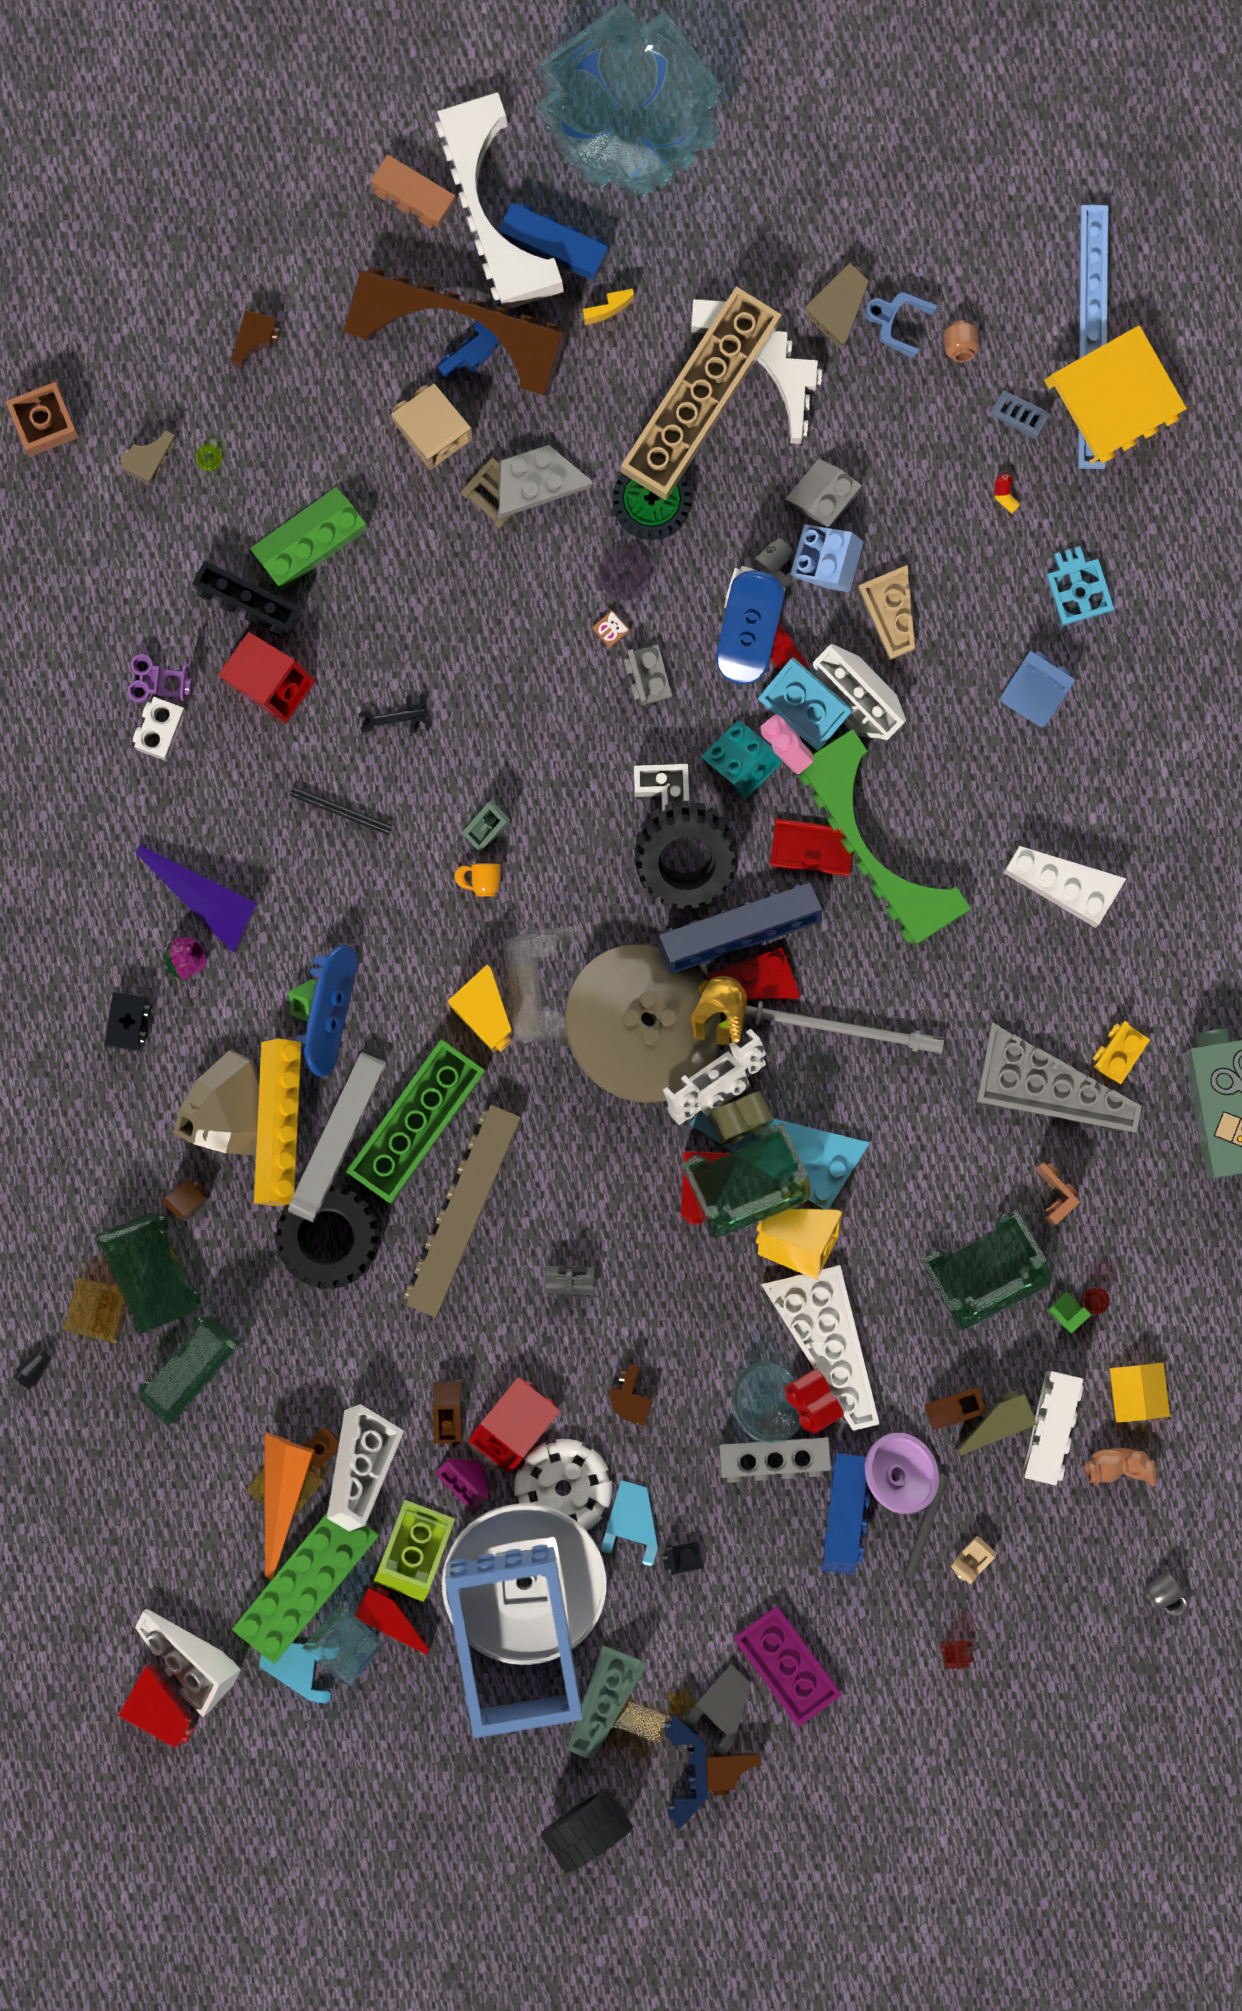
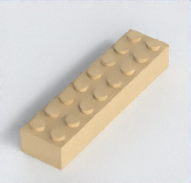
[621,286,782,500]

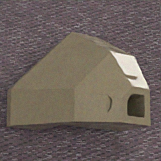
[173,1050,260,1155]

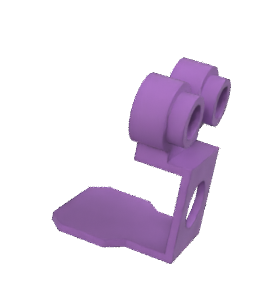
[128,654,192,703]

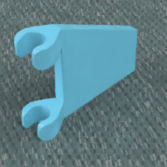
[601,1480,658,1566]
[259,1643,336,1703]

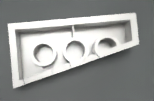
[327,1404,404,1531]

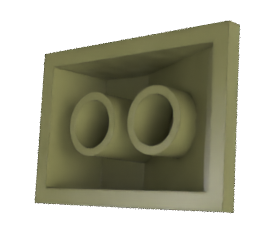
[955,1391,1037,1455]

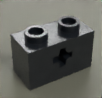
[104,992,151,1052]

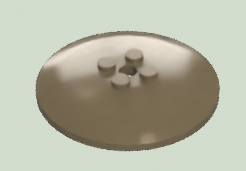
[565,945,721,1103]

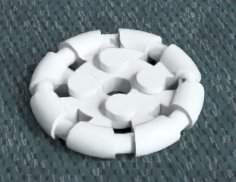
[514,1439,612,1531]

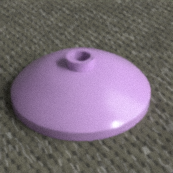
[865,1433,939,1514]

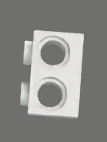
[133,697,186,761]

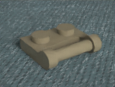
[460,457,514,529]

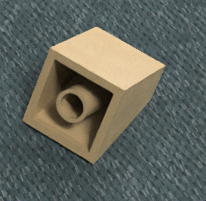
[391,384,473,470]

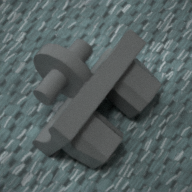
[544,1266,594,1295]

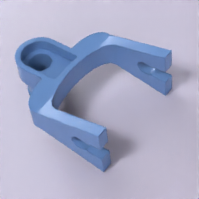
[865,292,937,358]

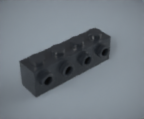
[192,560,302,637]

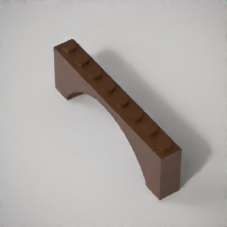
[343,267,567,395]

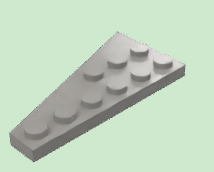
[977,1022,1142,1133]

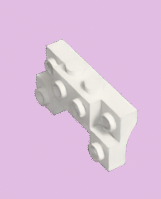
[663,1029,766,1125]

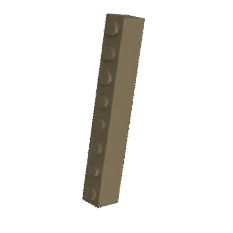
[404,1105,521,1318]

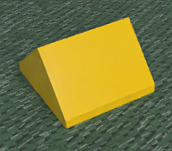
[1109,1363,1170,1422]

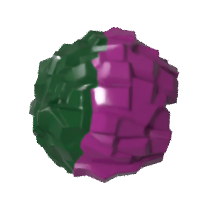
[163,937,207,980]

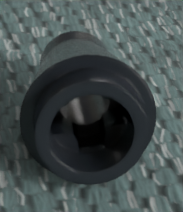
[13,1349,52,1390]

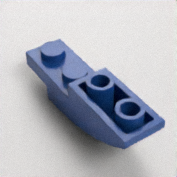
[438,302,518,381]

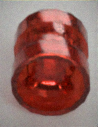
[1080,1287,1110,1315]

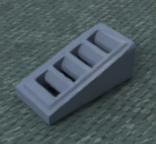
[990,390,1050,440]

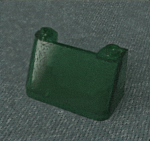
[682,1123,811,1238]
[921,1210,1052,1330]
[94,1211,201,1338]

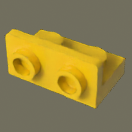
[1093,1021,1150,1085]

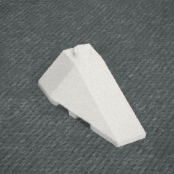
[135,1609,241,1717]

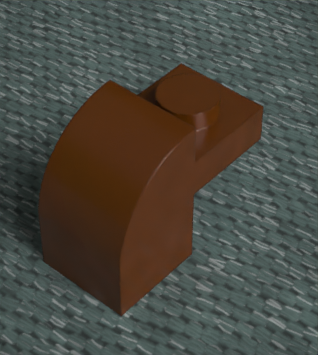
[610,1364,652,1426]

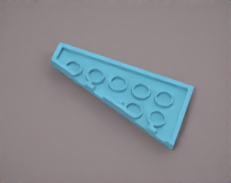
[690,1110,870,1210]

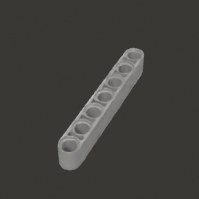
[288,1052,387,1222]

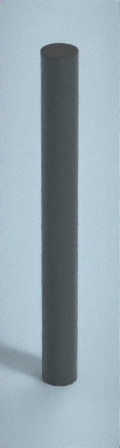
[903,1474,948,1580]

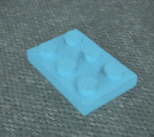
[758,657,853,751]

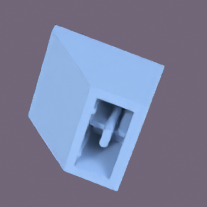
[790,524,864,592]

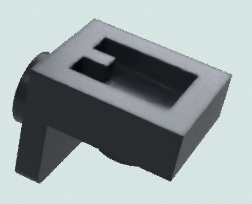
[662,1541,703,1575]

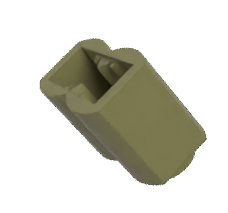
[708,1091,773,1146]

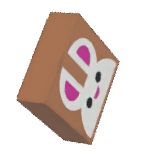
[592,610,630,649]

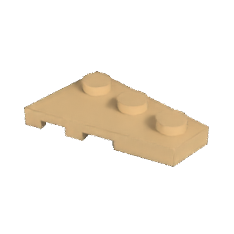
[858,565,915,660]

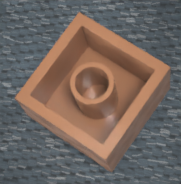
[5,382,79,457]

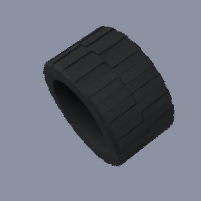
[540,1788,633,1873]

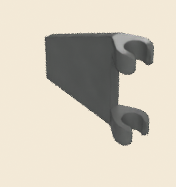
[682,1664,751,1756]

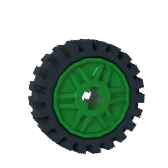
[612,474,691,541]

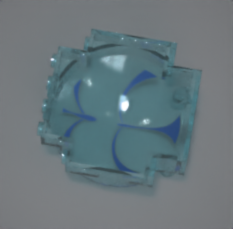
[535,0,723,198]

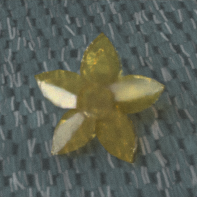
[667,1687,697,1716]

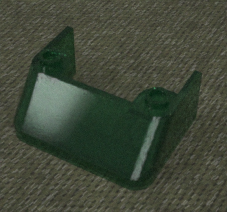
[138,1315,246,1427]

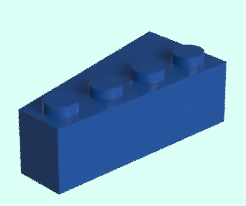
[820,1453,870,1575]

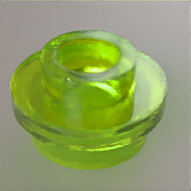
[195,444,222,471]

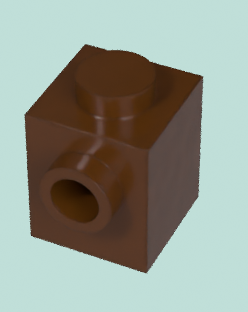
[303,1426,339,1468]

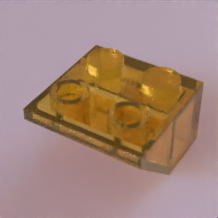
[63,1277,130,1343]

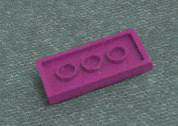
[733,1605,842,1727]

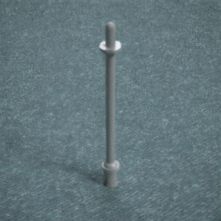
[746,1001,944,1054]

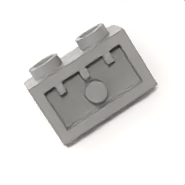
[624,645,672,705]

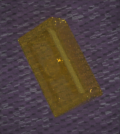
[613,1701,669,1744]

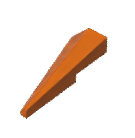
[265,1432,315,1580]

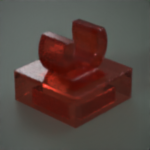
[941,1640,975,1669]

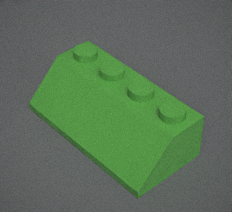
[250,487,367,591]

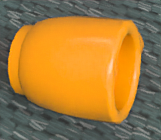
[454,863,501,896]

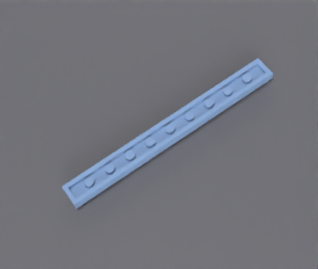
[1078,205,1108,469]

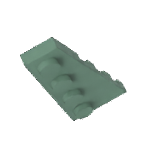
[567,1645,648,1760]

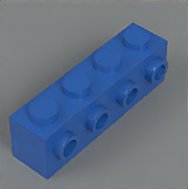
[498,203,608,282]

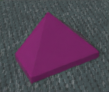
[434,1458,488,1512]

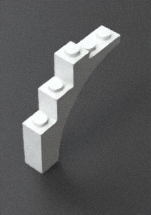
[691,299,822,444]

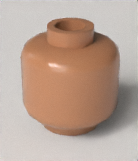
[943,320,980,362]

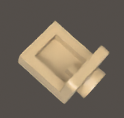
[951,1536,997,1584]

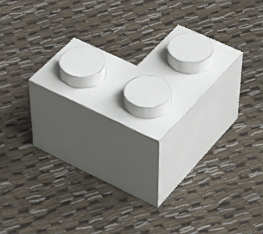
[634,764,689,811]

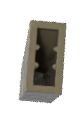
[804,263,869,350]

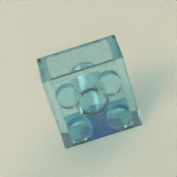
[302,1606,385,1686]

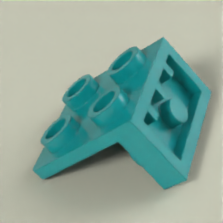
[702,720,783,800]

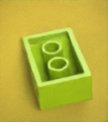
[373,1500,455,1602]

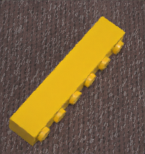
[254,1038,301,1206]

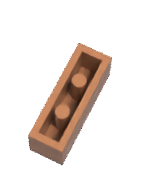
[371,154,456,229]

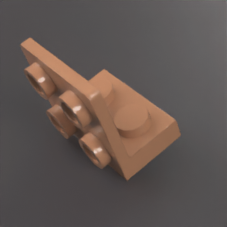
[1034,1162,1080,1226]

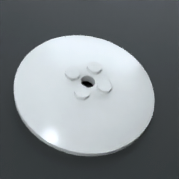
[442,1504,606,1665]

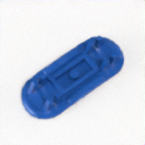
[716,570,785,685]
[295,945,358,1077]

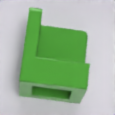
[289,979,317,1022]
[1047,1292,1091,1334]

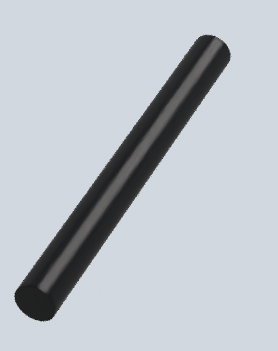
[289,786,393,835]

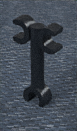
[358,693,430,734]

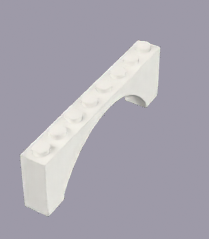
[435,92,564,309]

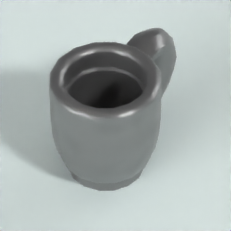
[1144,1570,1190,1616]

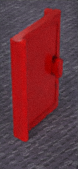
[770,818,852,876]

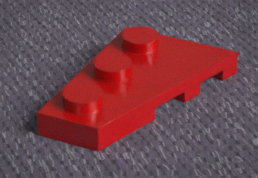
[706,947,801,1000]

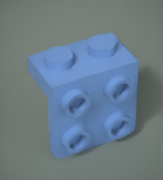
[1000,651,1075,727]

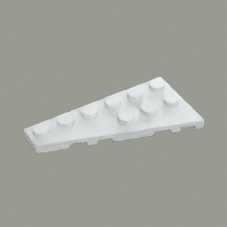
[761,1265,879,1430]

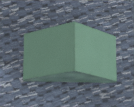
[462,800,510,852]

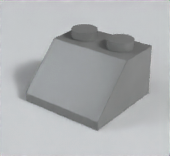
[785,458,862,528]

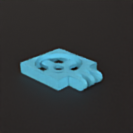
[1046,546,1114,626]

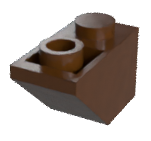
[924,1387,987,1430]

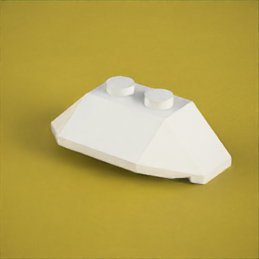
[813,644,906,740]

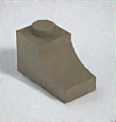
[120,430,177,487]

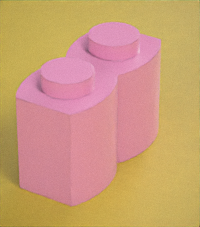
[761,714,814,774]

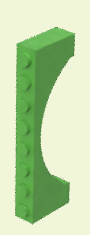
[797,729,971,946]

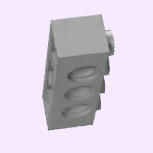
[719,1437,831,1483]

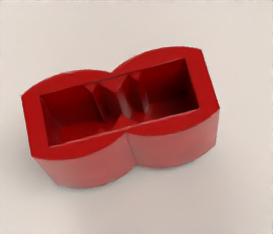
[784,1368,844,1434]

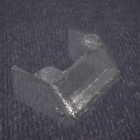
[504,925,583,1044]

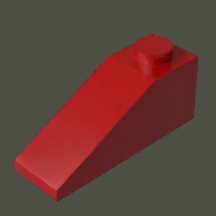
[354,1585,430,1655]

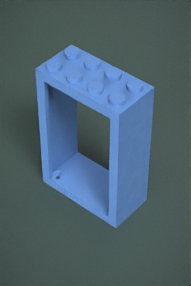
[445,1544,582,1738]

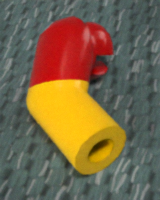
[994,473,1021,514]

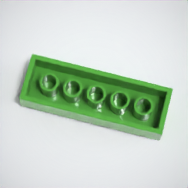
[346,1039,486,1204]
[232,1512,380,1664]

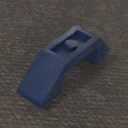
[664,1713,708,1828]

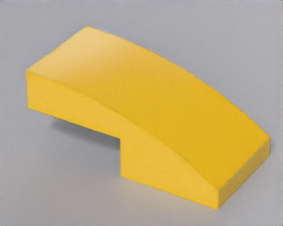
[583,289,634,325]

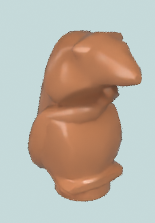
[1085,1448,1157,1486]

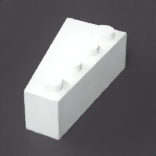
[1003,846,1126,928]
[1022,1371,1083,1485]

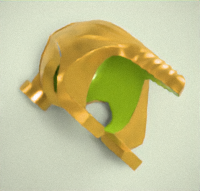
[690,976,747,1046]

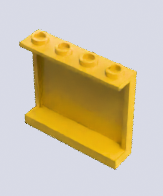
[1044,325,1187,464]

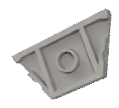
[497,445,593,519]

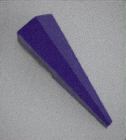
[136,845,258,953]

